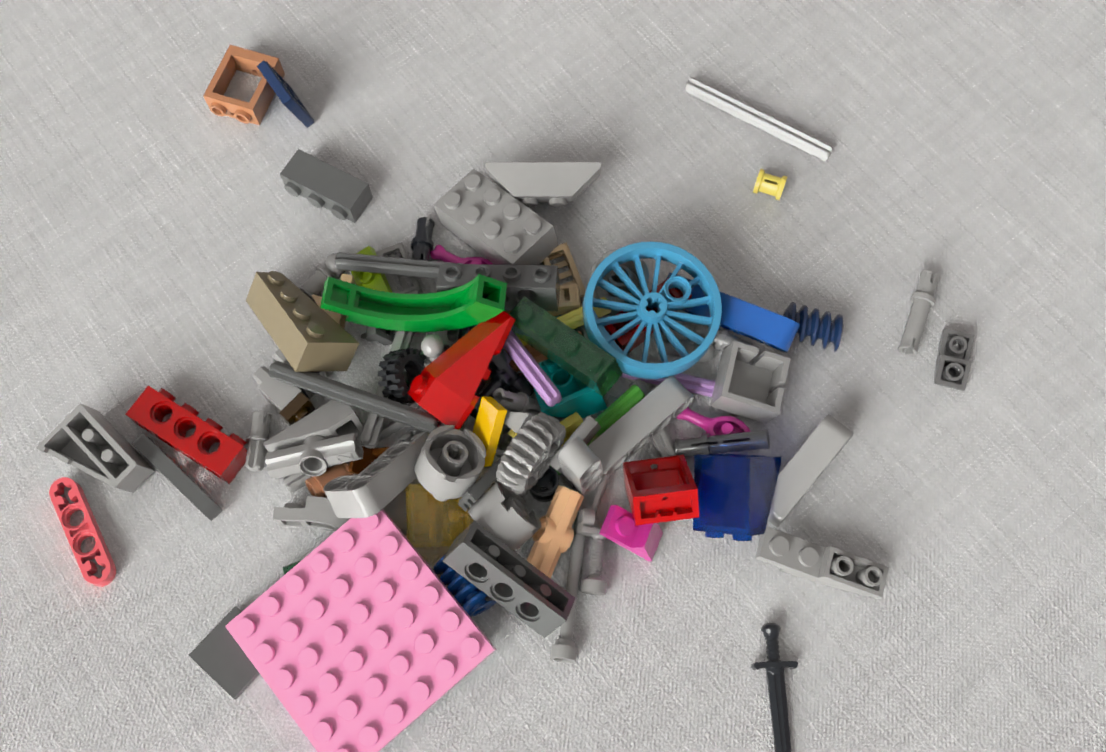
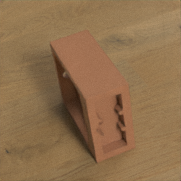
[203,45,285,125]

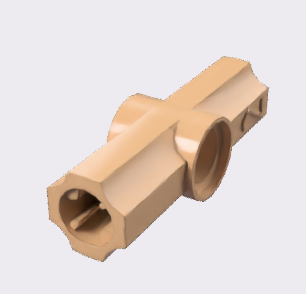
[527,485,584,579]

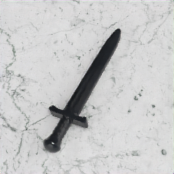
[751,623,798,752]

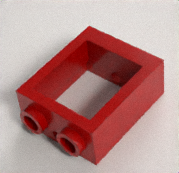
[623,454,699,526]

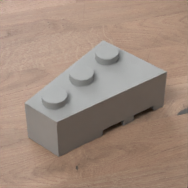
[36,403,155,493]

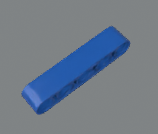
[666,272,800,353]

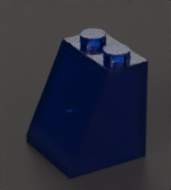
[693,453,781,541]

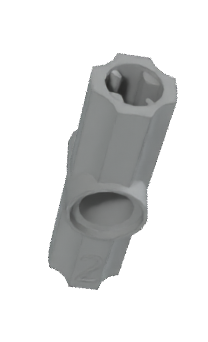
[265,433,364,479]

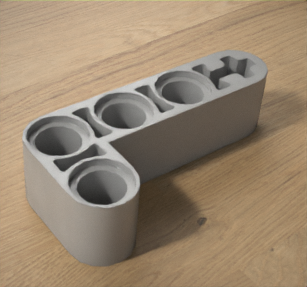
[753,414,854,528]
[323,428,430,518]

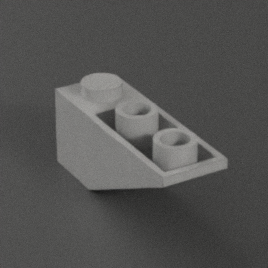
[263,399,364,452]

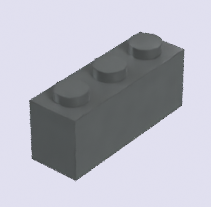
[280,149,373,223]

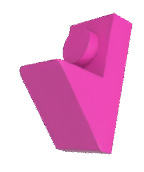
[599,505,663,561]

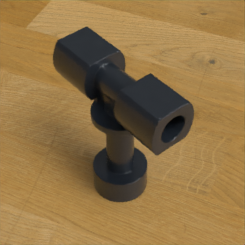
[470,348,534,419]

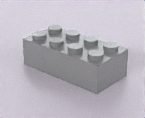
[433,169,558,265]

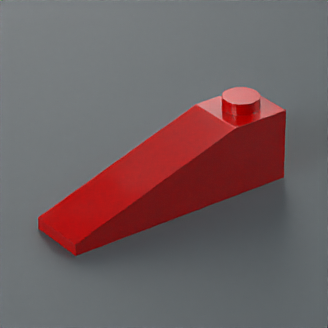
[408,311,516,430]

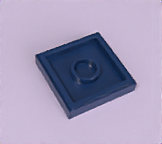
[257,61,315,128]

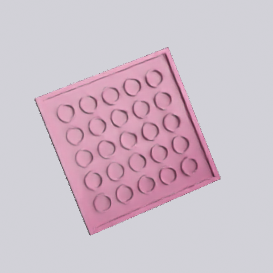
[225,509,496,752]

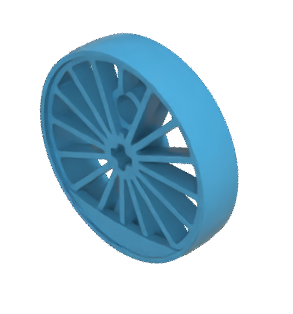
[582,242,722,379]

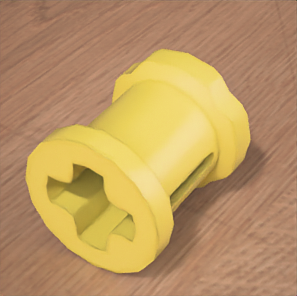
[753,168,787,201]

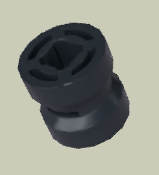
[529,466,559,502]

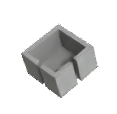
[710,340,791,424]

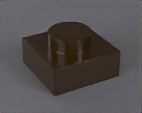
[279,392,315,426]

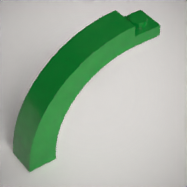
[320,274,507,332]

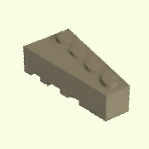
[246,271,359,372]

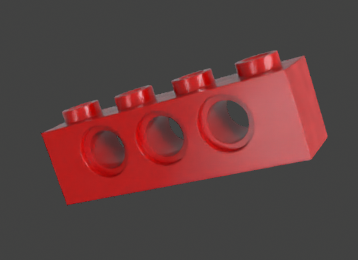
[125,385,247,484]

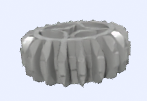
[496,412,566,495]

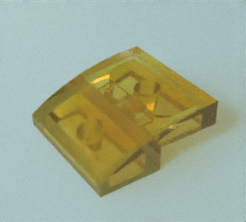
[406,484,474,549]

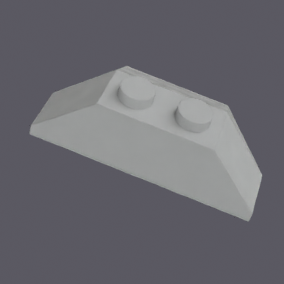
[485,162,601,207]

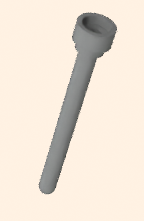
[550,513,585,663]

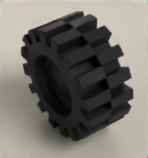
[377,348,427,404]

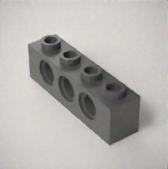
[436,264,560,312]
[443,521,575,638]

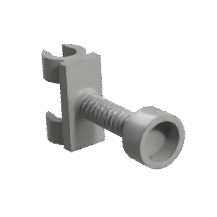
[576,508,608,595]

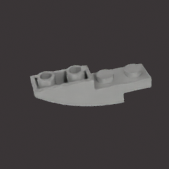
[755,526,889,598]

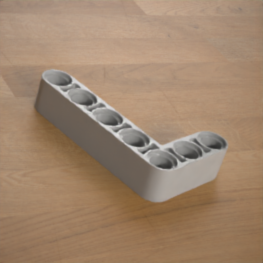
[558,376,694,496]

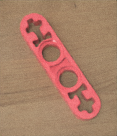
[49,477,116,587]

